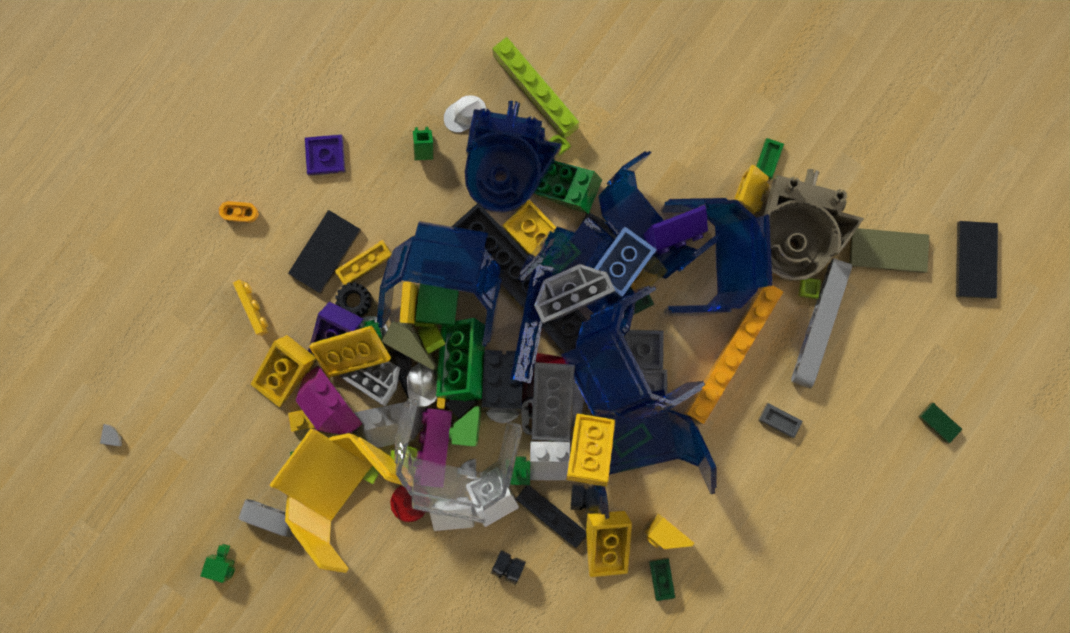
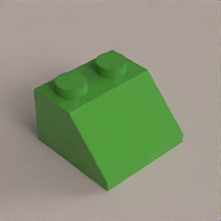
[449,406,482,446]

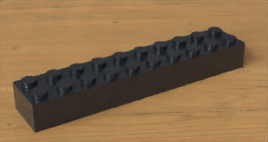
[450,202,610,371]

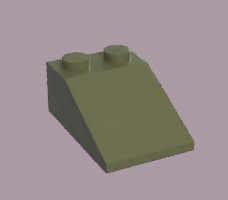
[381,321,438,370]

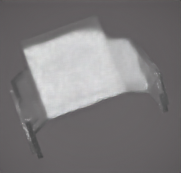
[395,398,522,524]

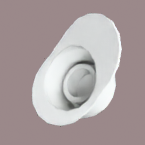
[444,95,486,132]
[407,362,438,407]

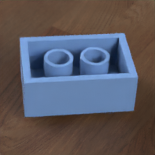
[594,227,656,298]

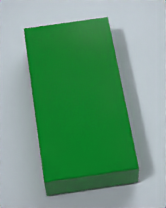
[756,138,784,180]

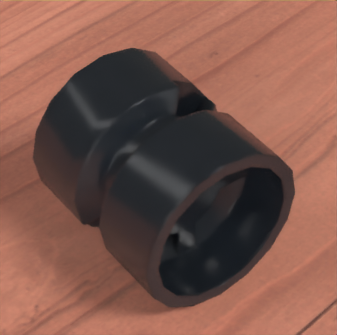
[570,484,600,513]
[491,550,526,585]

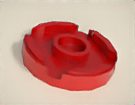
[390,483,429,523]

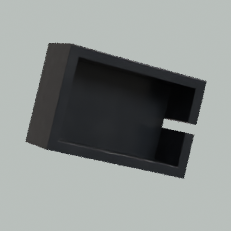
[482,350,524,413]

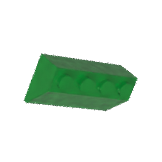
[436,318,486,401]

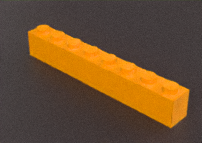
[684,282,783,424]

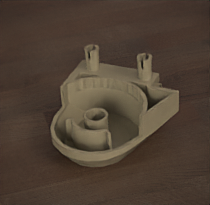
[757,169,864,281]

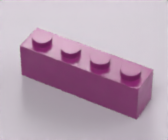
[414,408,452,490]

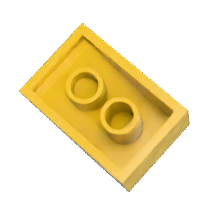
[250,335,316,408]
[586,511,632,577]

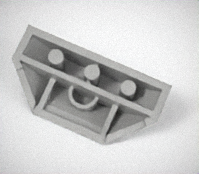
[534,264,615,323]
[339,362,400,406]
[353,401,428,448]

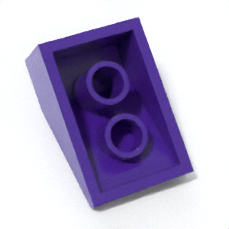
[308,302,363,360]

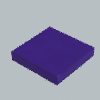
[305,134,346,176]

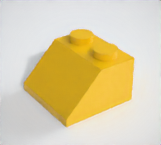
[731,164,769,216]
[644,513,695,549]

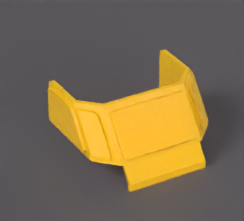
[270,428,412,573]

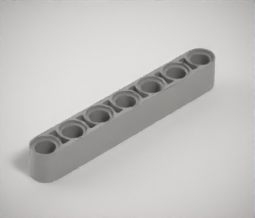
[791,258,852,389]

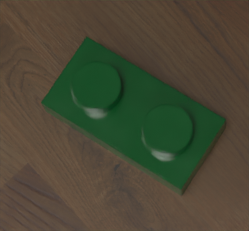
[649,557,675,601]

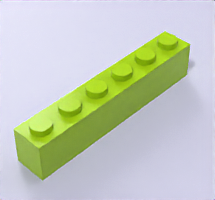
[492,37,579,138]

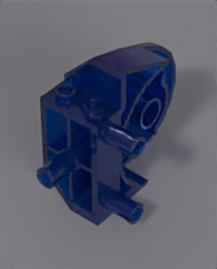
[464,101,562,213]

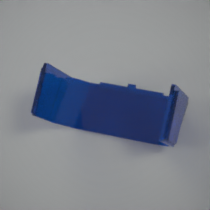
[598,151,720,279]

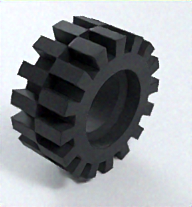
[335,282,372,317]

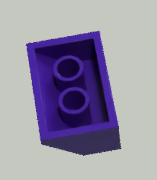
[643,205,708,256]

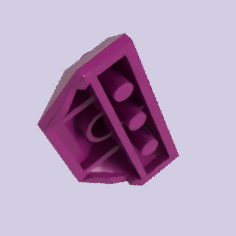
[296,365,363,435]

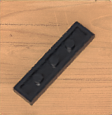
[516,485,587,549]

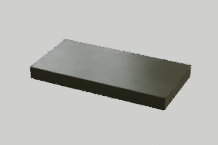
[849,228,929,273]

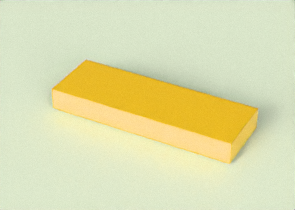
[335,240,394,285]

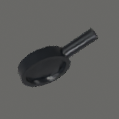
[387,348,412,400]

